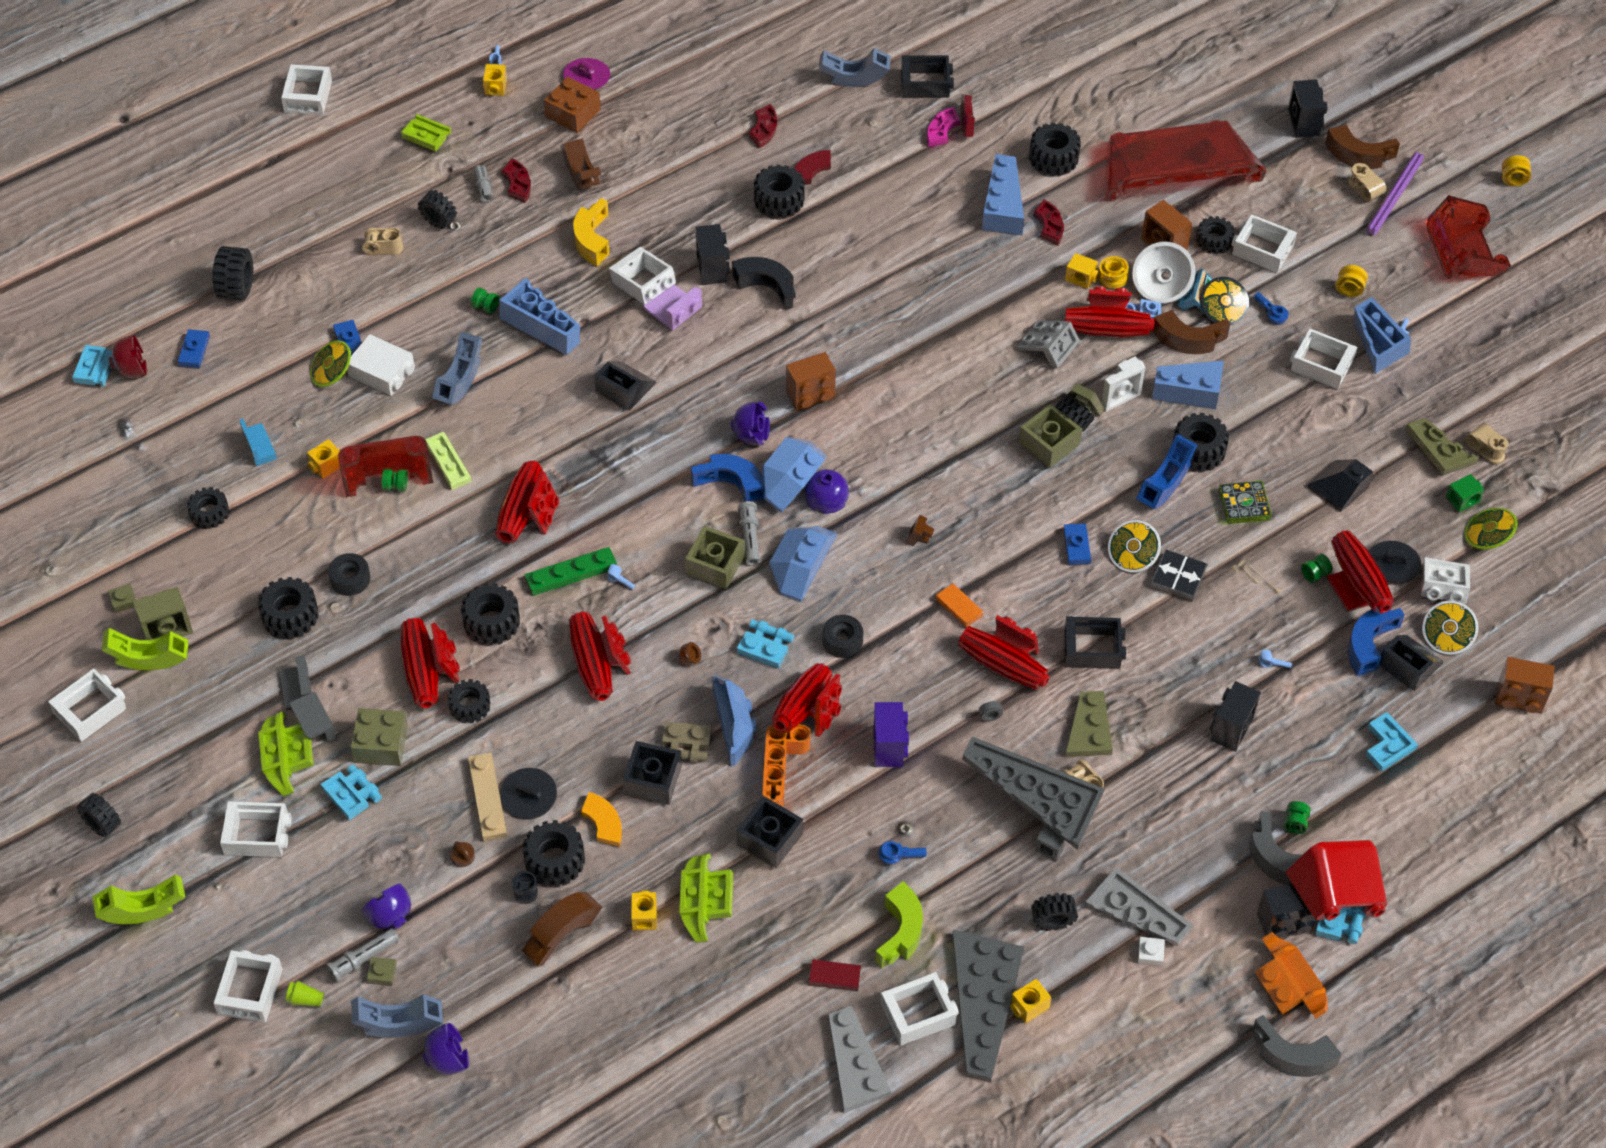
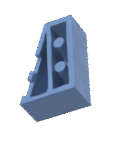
[1354,297,1411,374]
[1152,360,1224,409]

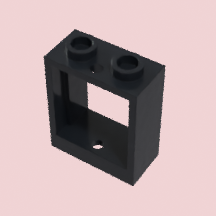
[901,55,954,98]
[1064,616,1126,669]

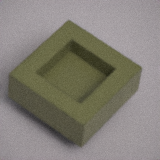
[108,584,136,613]
[367,957,397,986]

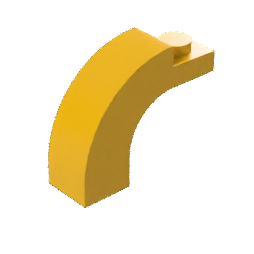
[573,198,610,267]

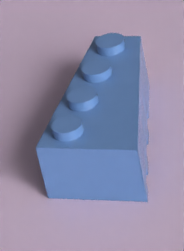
[982,154,1024,235]
[500,278,580,355]

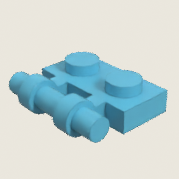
[737,619,795,669]
[321,765,382,820]
[1315,906,1366,944]

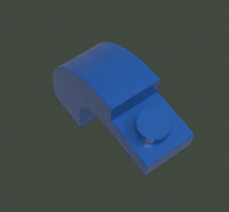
[1136,435,1198,509]
[691,454,765,502]
[1348,608,1405,676]

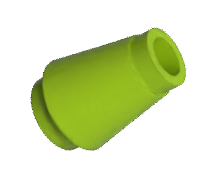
[285,981,324,1007]

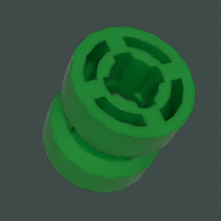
[471,287,500,314]
[382,469,408,492]
[1301,553,1333,583]
[1283,801,1311,834]

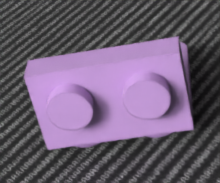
[644,285,702,330]

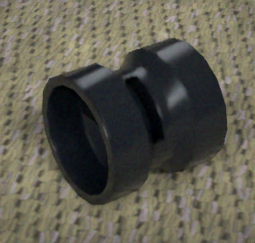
[512,871,538,904]

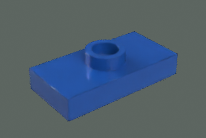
[333,320,362,356]
[178,329,210,368]
[1063,523,1091,565]

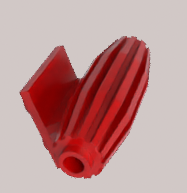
[1064,287,1154,337]
[495,460,559,544]
[1327,530,1394,613]
[569,611,632,701]
[958,615,1050,690]
[400,618,460,708]
[771,663,842,737]

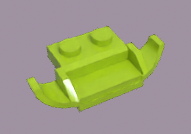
[258,712,314,796]
[679,853,733,943]

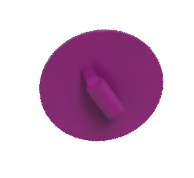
[563,58,610,89]

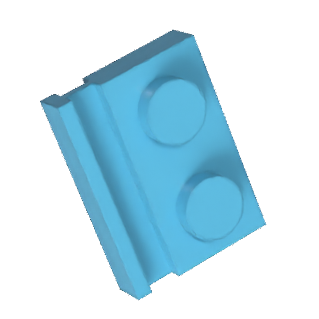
[72,345,112,387]

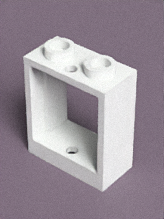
[281,64,332,115]
[1231,214,1297,273]
[609,247,676,305]
[1290,329,1357,389]
[48,669,127,742]
[220,801,292,857]
[213,950,283,1023]
[881,972,959,1046]

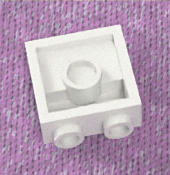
[1101,356,1145,412]
[1421,557,1470,604]

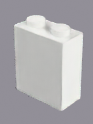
[347,334,415,396]

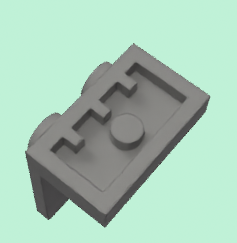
[1017,320,1080,368]

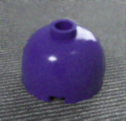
[731,402,770,445]
[805,469,849,514]
[361,883,411,930]
[422,1023,470,1075]

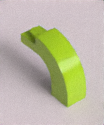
[102,628,188,670]
[92,874,185,924]
[875,881,923,968]

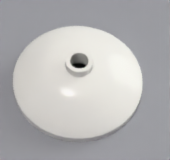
[1132,242,1196,304]

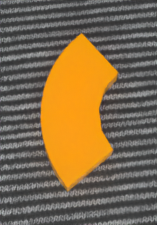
[581,792,622,847]

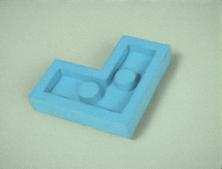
[1365,712,1418,772]

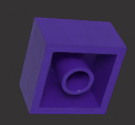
[873,702,909,767]

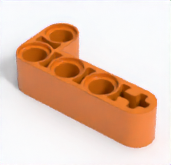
[762,724,811,807]

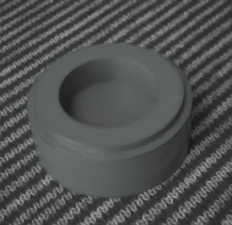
[979,701,1003,721]

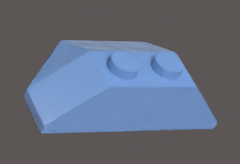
[762,437,827,513]
[769,526,837,602]
[712,676,757,766]

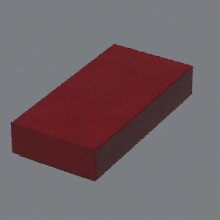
[809,959,861,991]

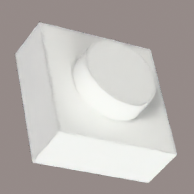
[1138,937,1165,966]

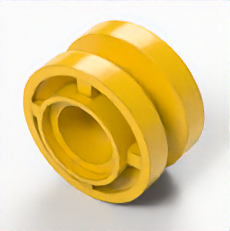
[1501,155,1531,187]
[1099,256,1129,289]
[1335,265,1368,297]

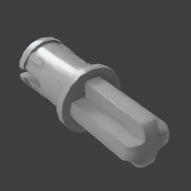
[474,165,494,202]

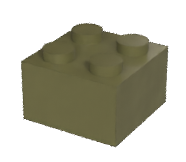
[1019,404,1082,468]
[685,526,745,589]
[133,587,193,640]
[351,708,408,766]

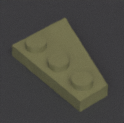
[1066,383,1104,416]
[1405,418,1479,475]
[1065,691,1113,757]

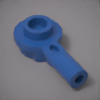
[1253,292,1289,325]
[878,841,927,865]

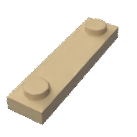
[468,753,507,842]

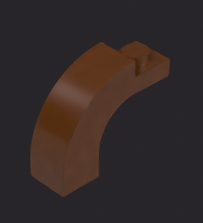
[1325,125,1400,169]
[560,138,601,189]
[1153,310,1230,354]
[521,892,603,966]

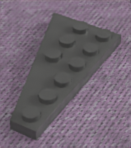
[962,737,1105,850]
[952,929,1024,1082]

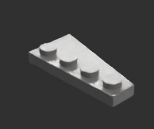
[1085,867,1193,946]
[829,1006,891,1113]

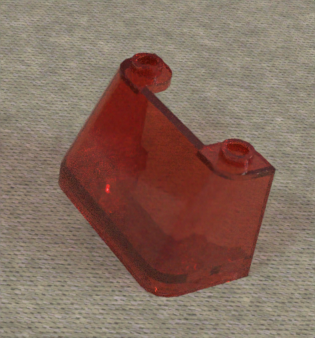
[1426,195,1511,280]
[338,436,434,498]

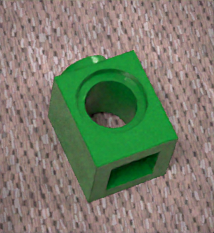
[1446,474,1484,512]

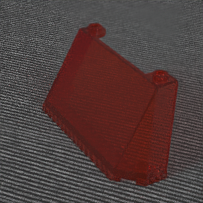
[1105,120,1266,202]

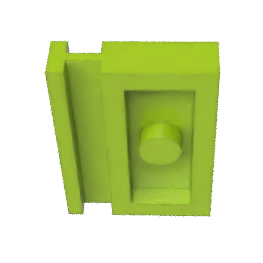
[401,114,451,152]

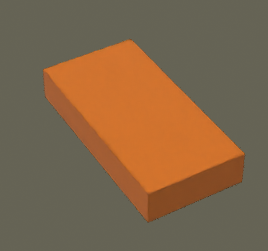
[936,583,983,627]

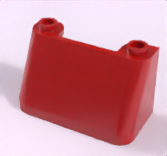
[1285,840,1388,921]

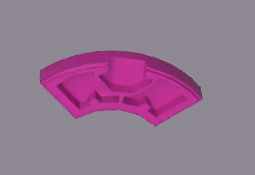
[927,107,960,147]

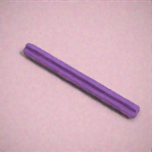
[1366,152,1424,235]

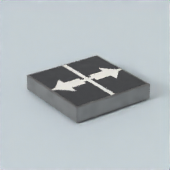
[1150,549,1208,601]

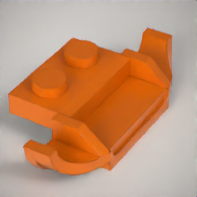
[1255,932,1328,1019]

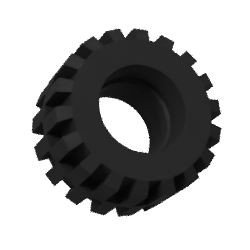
[1029,123,1081,176]
[754,164,805,219]
[212,246,254,301]
[1172,413,1229,472]
[257,577,319,639]
[461,583,520,646]
[523,820,585,887]

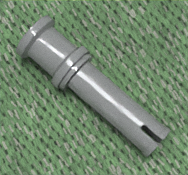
[737,501,760,566]
[326,928,399,983]

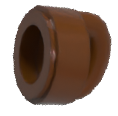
[678,642,701,666]
[450,841,475,867]

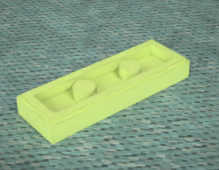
[424,432,472,490]

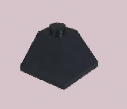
[1307,459,1373,512]

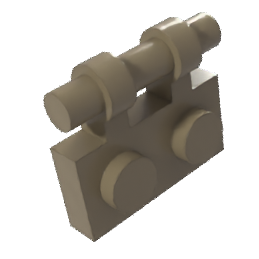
[662,721,712,763]

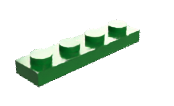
[525,547,617,596]

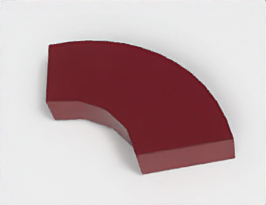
[960,94,975,137]
[749,104,777,149]
[794,150,831,184]
[501,158,531,203]
[1033,199,1064,246]

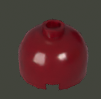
[109,335,148,378]

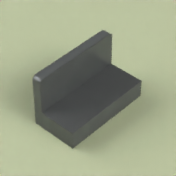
[280,655,312,710]
[290,692,337,742]

